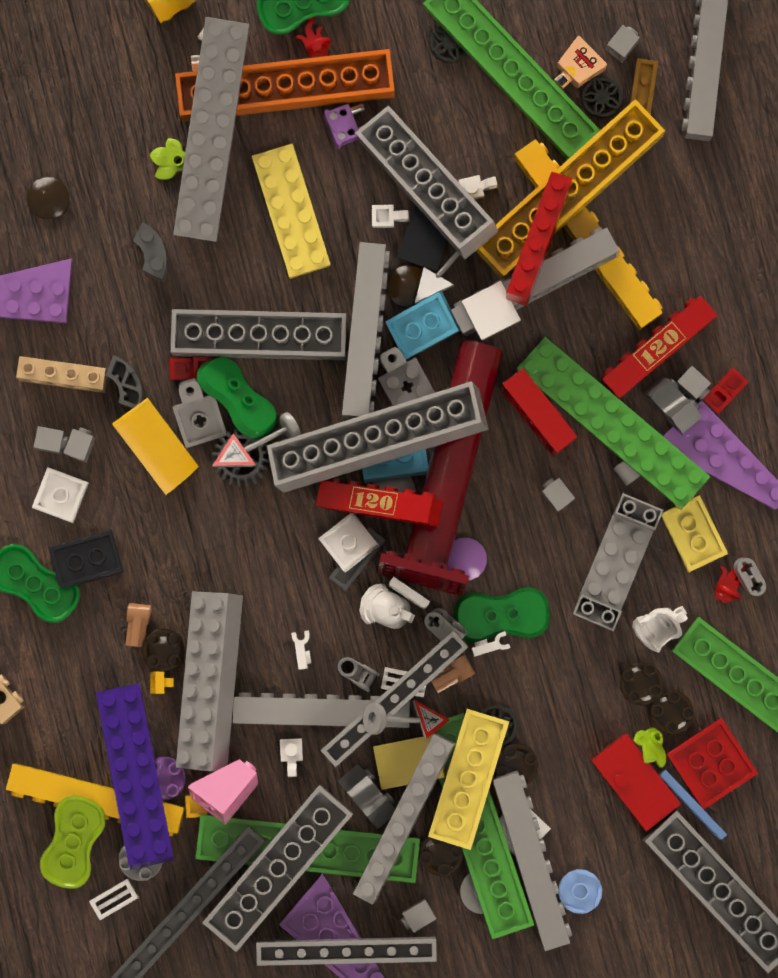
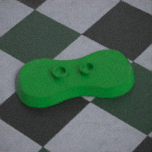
[257,0,350,34]
[197,357,277,438]
[0,544,80,623]
[454,587,550,643]

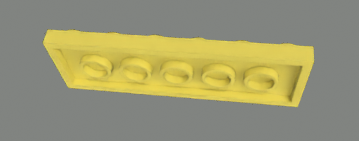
[252,143,331,279]
[428,709,509,850]

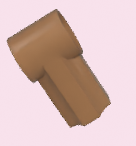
[125,603,152,647]
[431,655,476,693]

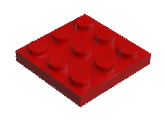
[666,718,758,809]

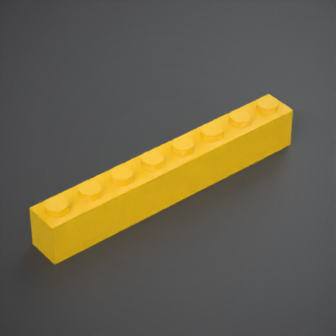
[6,763,185,836]

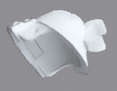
[359,584,415,629]
[632,606,688,653]

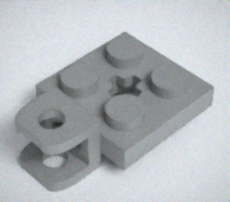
[377,347,435,406]
[173,378,227,448]

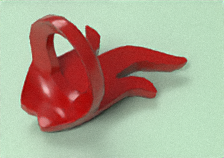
[295,17,331,58]
[714,565,749,603]

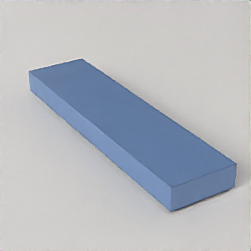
[658,769,727,840]

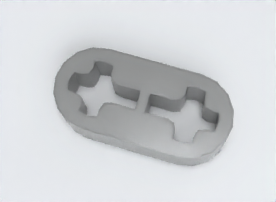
[734,558,766,596]

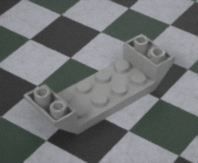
[573,493,663,631]

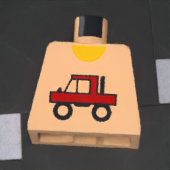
[554,36,607,89]

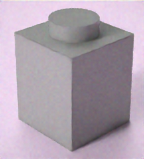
[605,25,640,63]
[676,366,711,401]
[34,426,69,455]
[64,427,96,463]
[541,478,575,513]
[401,898,436,933]

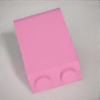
[188,759,258,825]

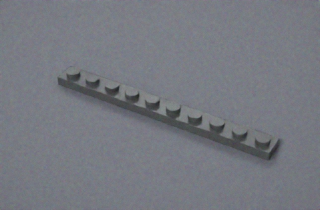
[111,826,265,978]

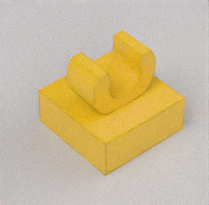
[150,672,174,694]

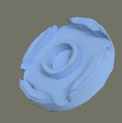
[558,869,602,914]

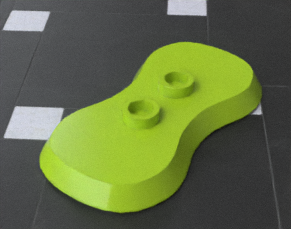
[40,796,106,889]

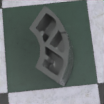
[133,222,169,283]
[106,355,145,410]
[642,376,702,434]
[338,764,395,829]

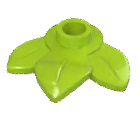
[150,138,185,180]
[634,728,666,768]

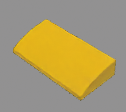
[112,398,199,495]

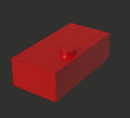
[500,368,577,457]
[590,733,681,832]

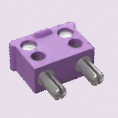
[323,104,365,149]

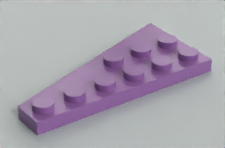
[0,258,73,323]
[663,400,778,510]
[279,873,384,978]

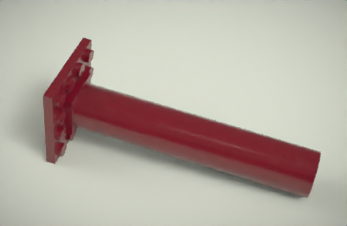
[378,341,503,597]

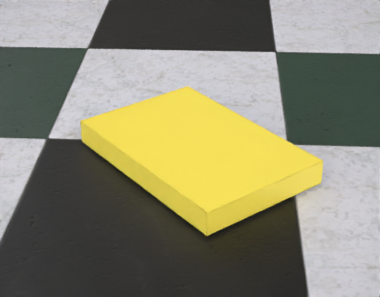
[661,495,728,573]
[373,735,446,790]

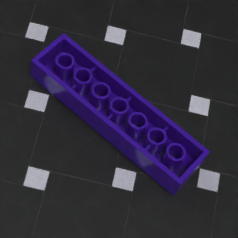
[96,684,174,870]

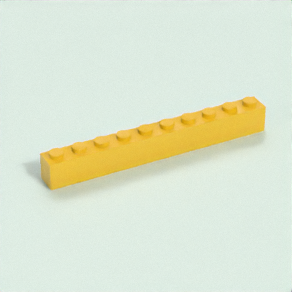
[514,139,663,331]

